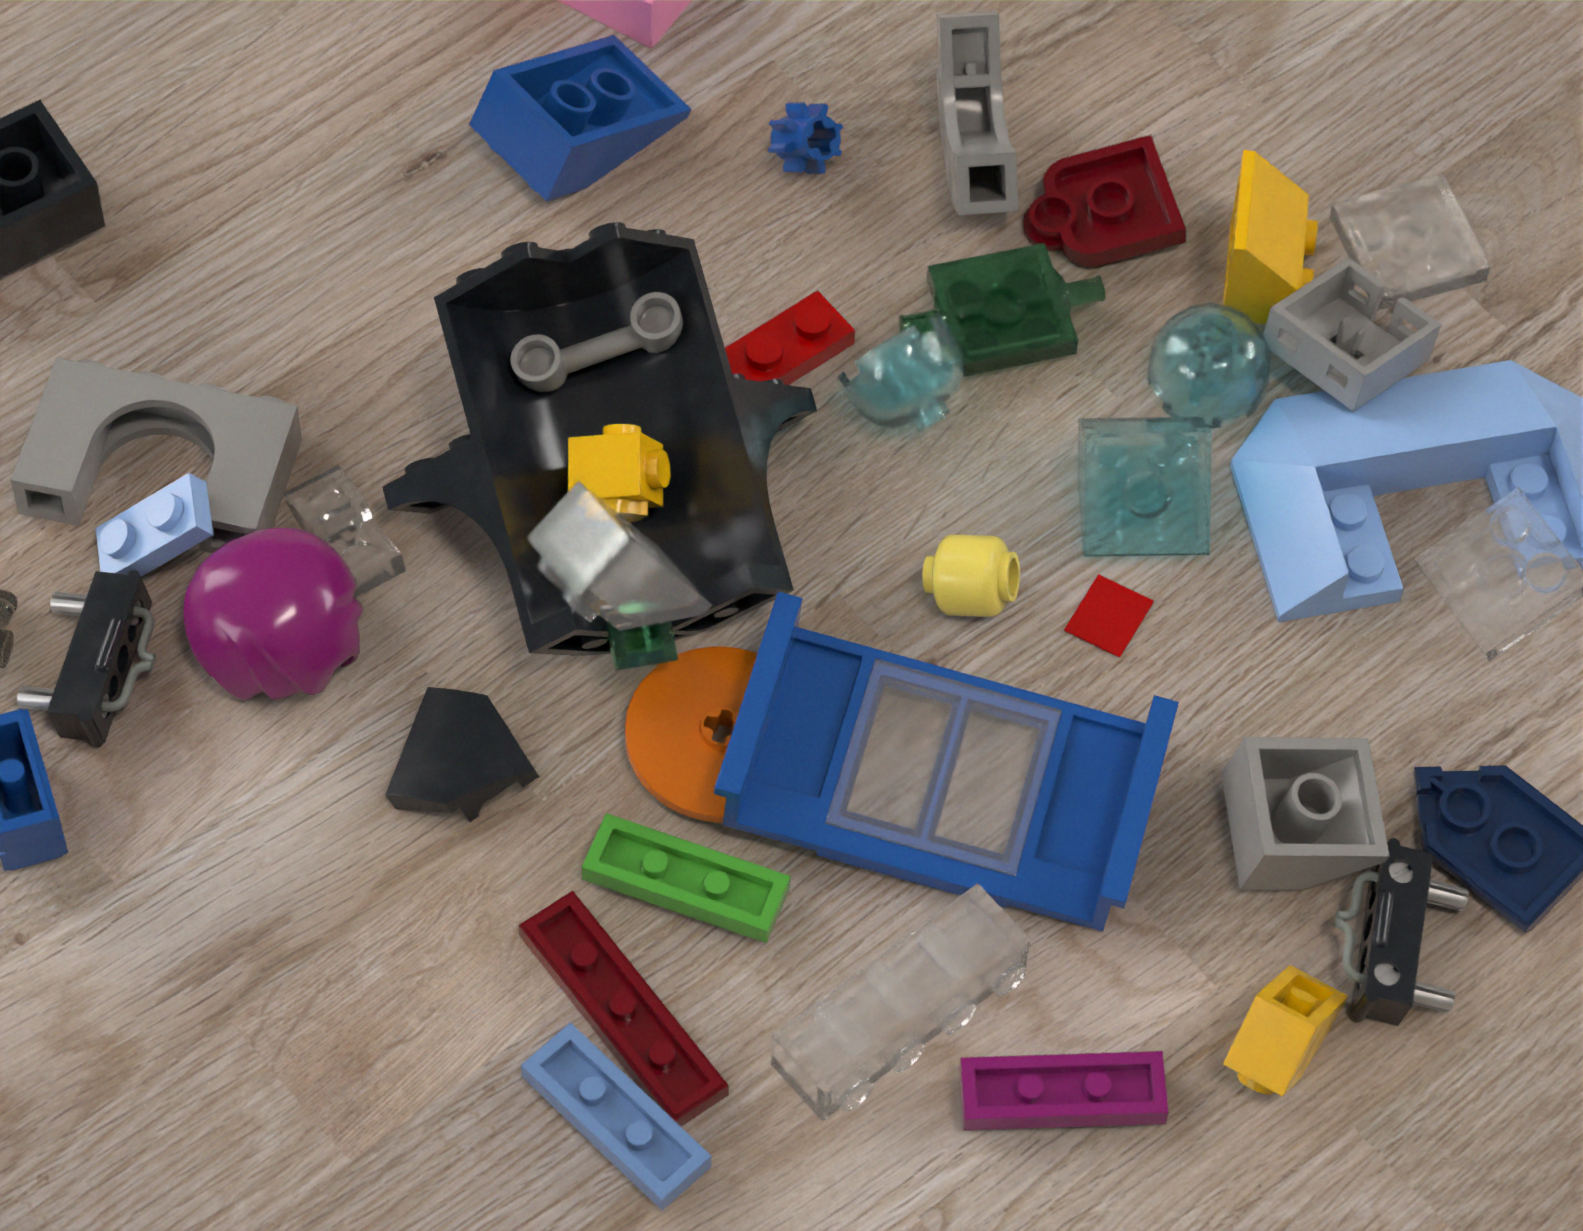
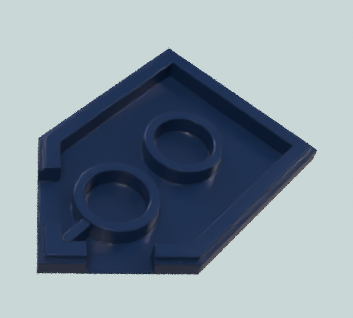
[1413,765,1583,933]

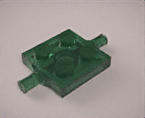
[898,243,1106,378]

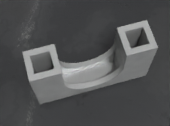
[11,357,302,553]

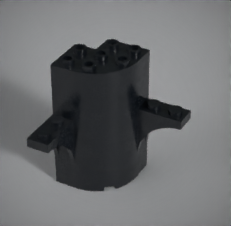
[382,222,817,656]

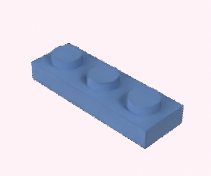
[521,1022,712,1211]

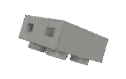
[1260,257,1441,412]

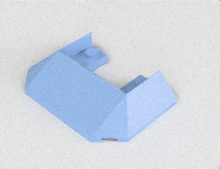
[1230,360,1583,623]

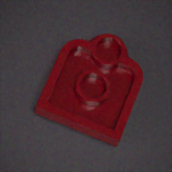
[1023,135,1186,267]

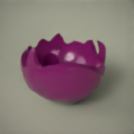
[183,528,363,700]

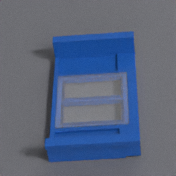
[714,591,1179,932]

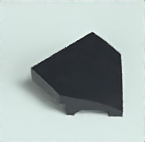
[385,687,539,822]

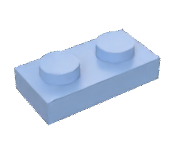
[95,473,213,577]

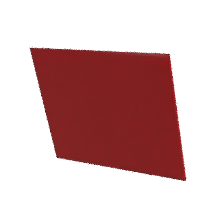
[1064,574,1154,658]

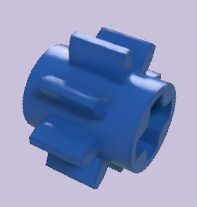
[768,102,843,174]

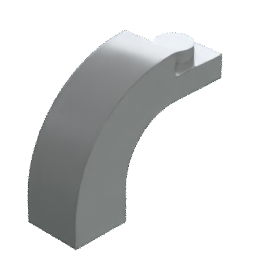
[936,10,1018,215]

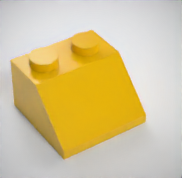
[1221,150,1318,325]

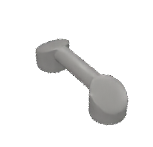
[511,292,683,392]

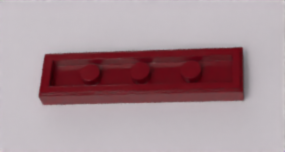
[519,891,729,1127]

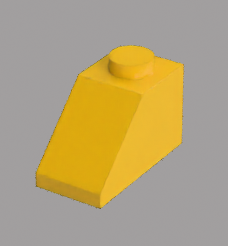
[1223,965,1349,1097]

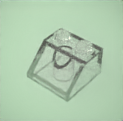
[527,481,712,630]

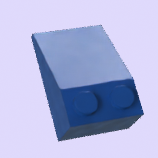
[469,35,692,201]

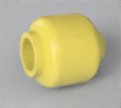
[922,535,1020,617]

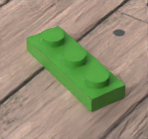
[581,813,791,943]

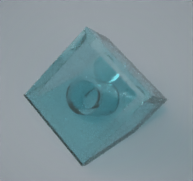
[1078,417,1212,557]

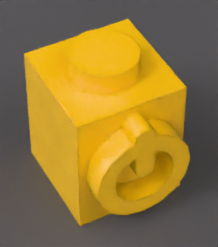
[568,424,670,523]

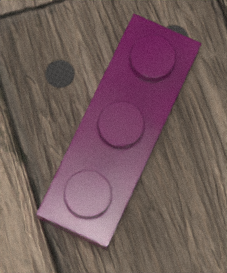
[959,1051,1169,1131]

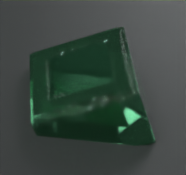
[603,596,678,671]

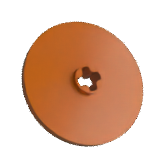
[625,646,757,823]

